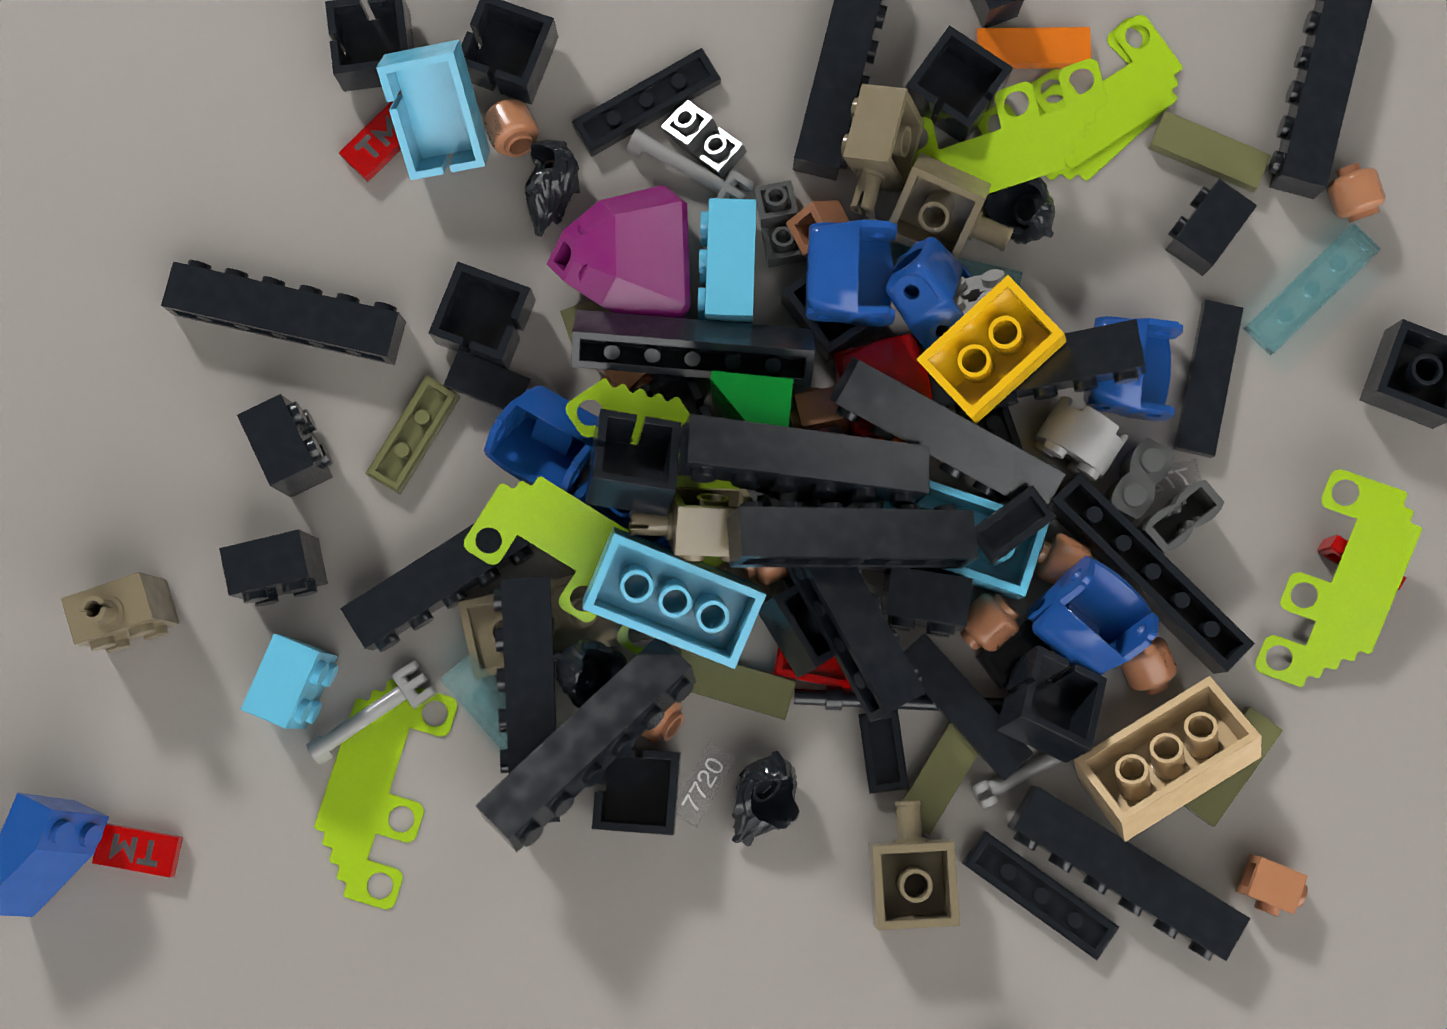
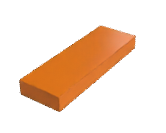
[975,27,1092,69]

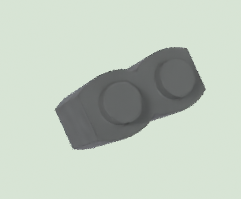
[1104,437,1173,523]
[1137,480,1224,553]

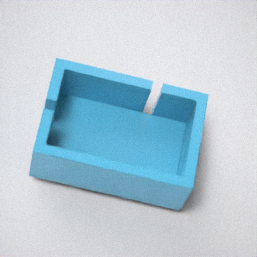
[376,39,490,181]
[698,198,756,324]

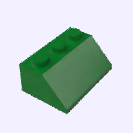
[711,371,793,427]

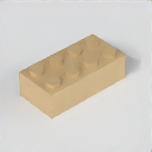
[1074,676,1261,842]

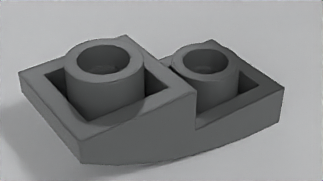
[661,100,747,179]
[754,180,806,268]

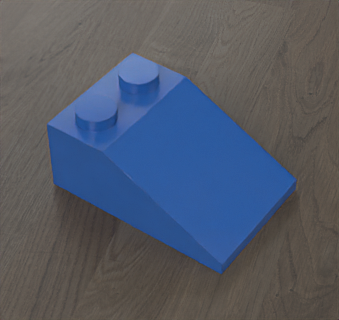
[0,792,109,917]

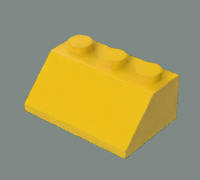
[916,275,1067,424]

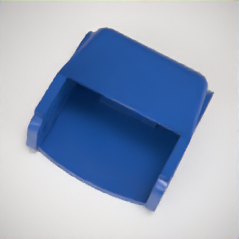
[806,220,898,327]
[886,237,973,350]
[1083,316,1183,422]
[484,385,598,494]
[1027,556,1159,675]

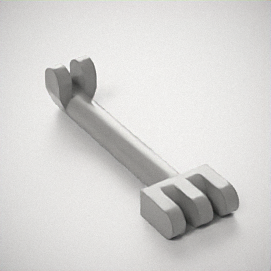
[626,128,754,199]
[306,660,437,765]
[971,736,1097,809]

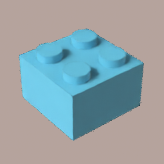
[240,633,338,729]

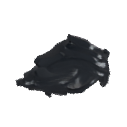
[525,140,580,237]
[985,177,1055,245]
[554,638,628,708]
[732,751,800,846]

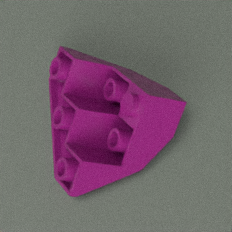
[547,185,691,318]

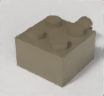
[841,84,924,216]
[889,153,1014,259]
[629,487,754,562]
[61,572,180,653]
[868,800,960,930]

